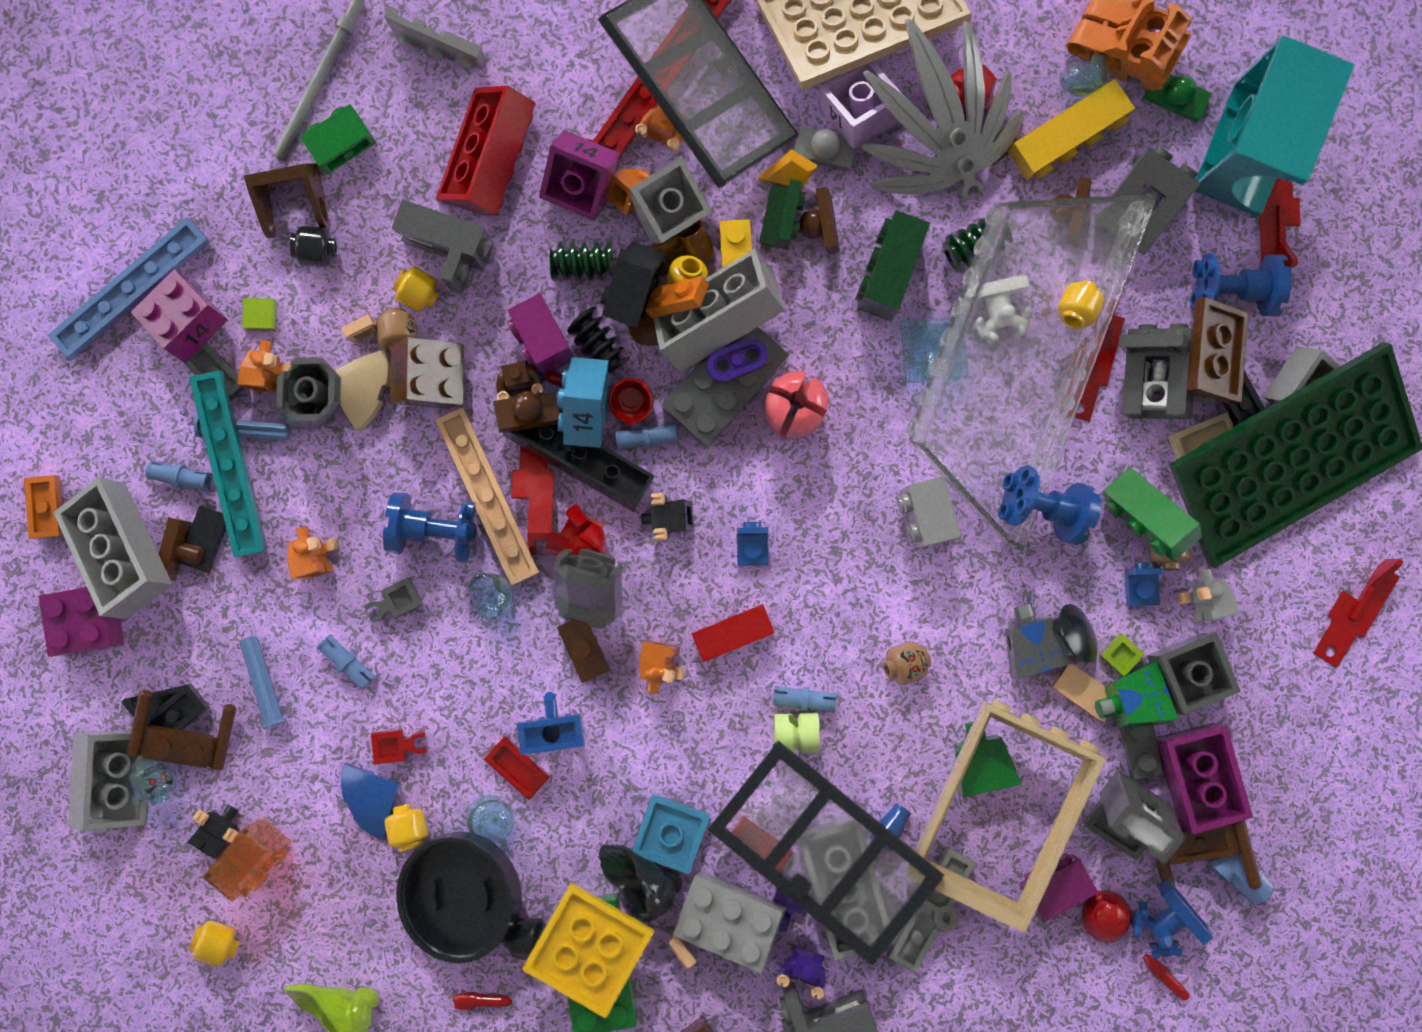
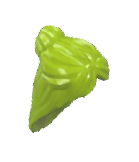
[285,983,379,1032]

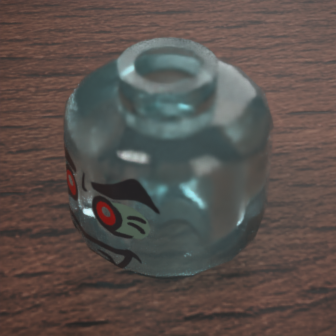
[129,760,177,806]

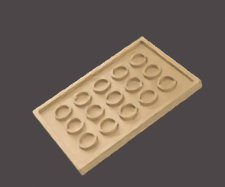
[756,0,972,90]

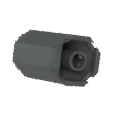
[275,357,341,429]
[554,549,624,629]

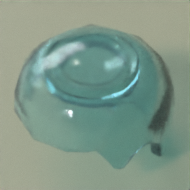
[1060,54,1108,97]
[467,573,513,620]
[466,794,514,843]

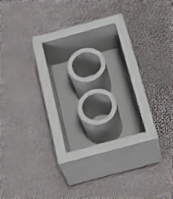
[673,871,787,973]

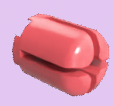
[764,371,829,440]

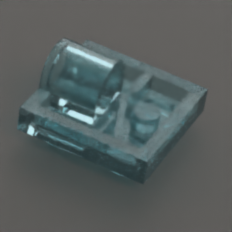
[900,316,968,383]

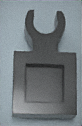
[364,577,424,622]

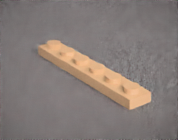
[435,407,540,586]

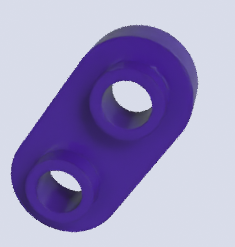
[707,338,768,383]

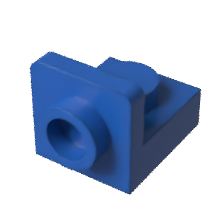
[737,522,768,566]
[1125,562,1164,606]

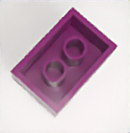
[1156,722,1253,834]

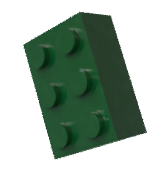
[855,210,930,322]

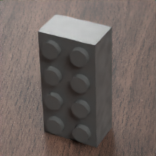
[661,327,789,449]

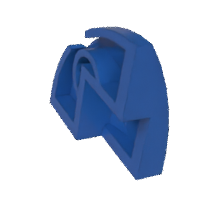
[341,763,401,841]

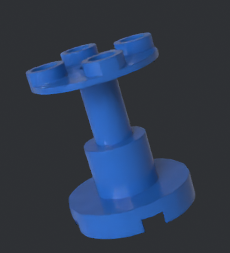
[1190,253,1292,317]
[998,465,1101,545]
[383,492,477,563]

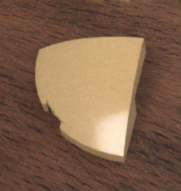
[335,350,391,431]

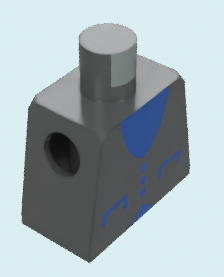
[1005,603,1072,679]

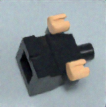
[641,492,694,541]
[187,804,240,860]

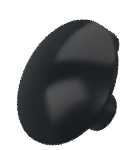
[1053,604,1098,664]

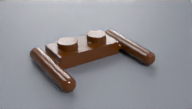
[126,690,236,770]
[1155,820,1262,890]

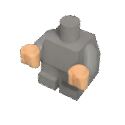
[1177,569,1239,623]

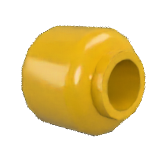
[666,255,708,285]
[392,266,440,312]
[1057,281,1105,329]
[384,803,429,852]
[188,920,240,967]

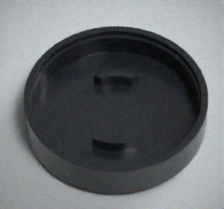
[396,831,522,964]

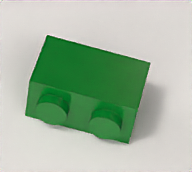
[299,104,377,175]

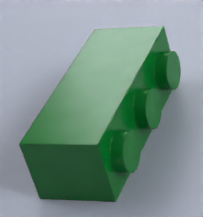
[1103,467,1202,562]

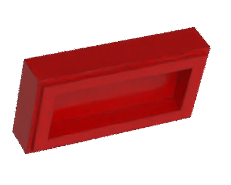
[483,736,550,800]

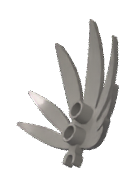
[860,19,1024,201]

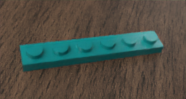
[189,370,267,558]

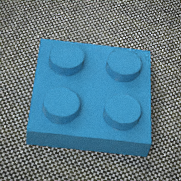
[632,793,710,875]

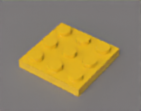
[522,882,654,1018]

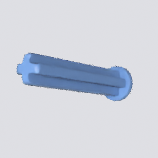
[194,414,291,440]
[239,636,287,729]

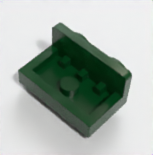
[759,179,806,250]

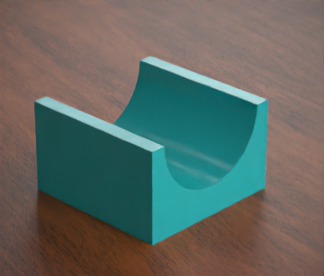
[1195,35,1355,217]

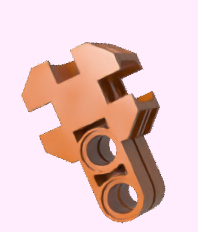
[1066,0,1192,91]

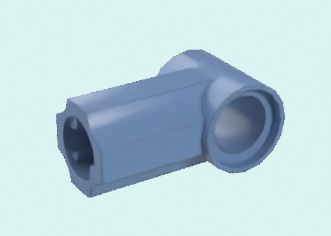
[1207,854,1274,906]

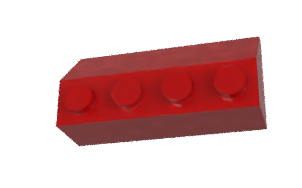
[435,85,536,216]

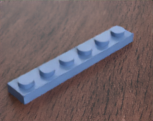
[47,217,210,360]

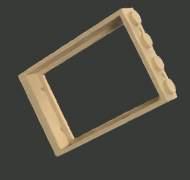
[906,699,1106,933]

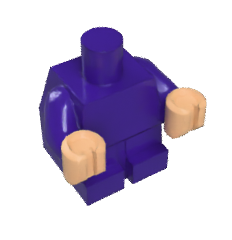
[776,944,826,1000]

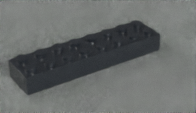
[503,424,655,512]

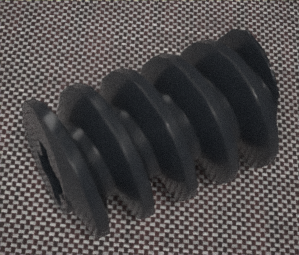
[567,307,630,374]

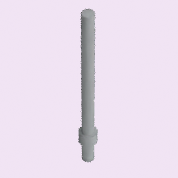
[273,0,365,160]

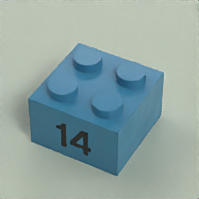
[557,357,609,448]

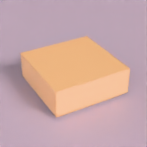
[341,314,377,343]
[669,934,697,969]

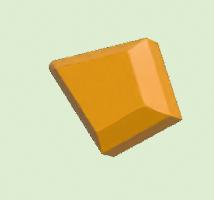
[758,149,817,190]

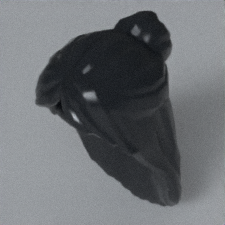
[598,844,682,922]

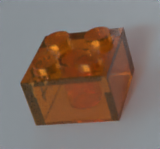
[203,818,292,902]

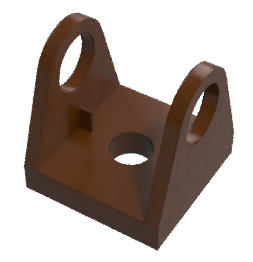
[244,163,329,239]

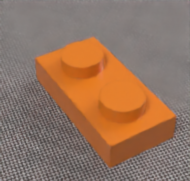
[645,276,709,318]
[24,475,64,540]

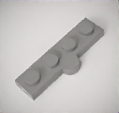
[887,846,976,973]

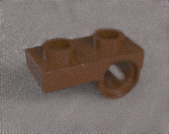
[649,220,714,277]

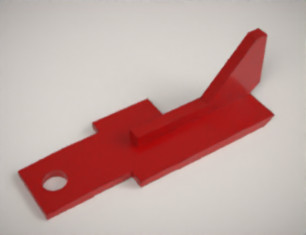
[1259,178,1301,269]
[1063,300,1125,422]
[511,446,554,555]
[1313,559,1403,668]

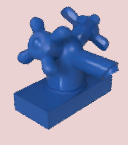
[517,692,585,755]
[1131,878,1214,959]

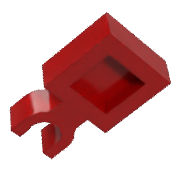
[371,729,427,765]

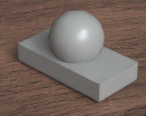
[794,126,855,171]

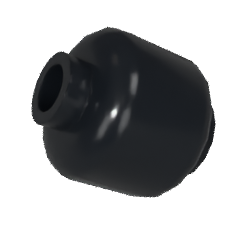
[290,226,337,267]
[503,918,547,960]

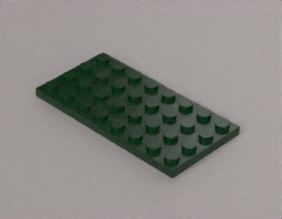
[1169,342,1422,569]

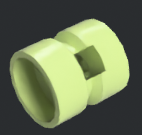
[774,713,820,754]

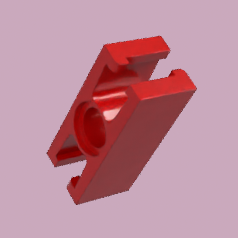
[691,604,775,662]

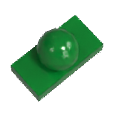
[1143,74,1212,123]

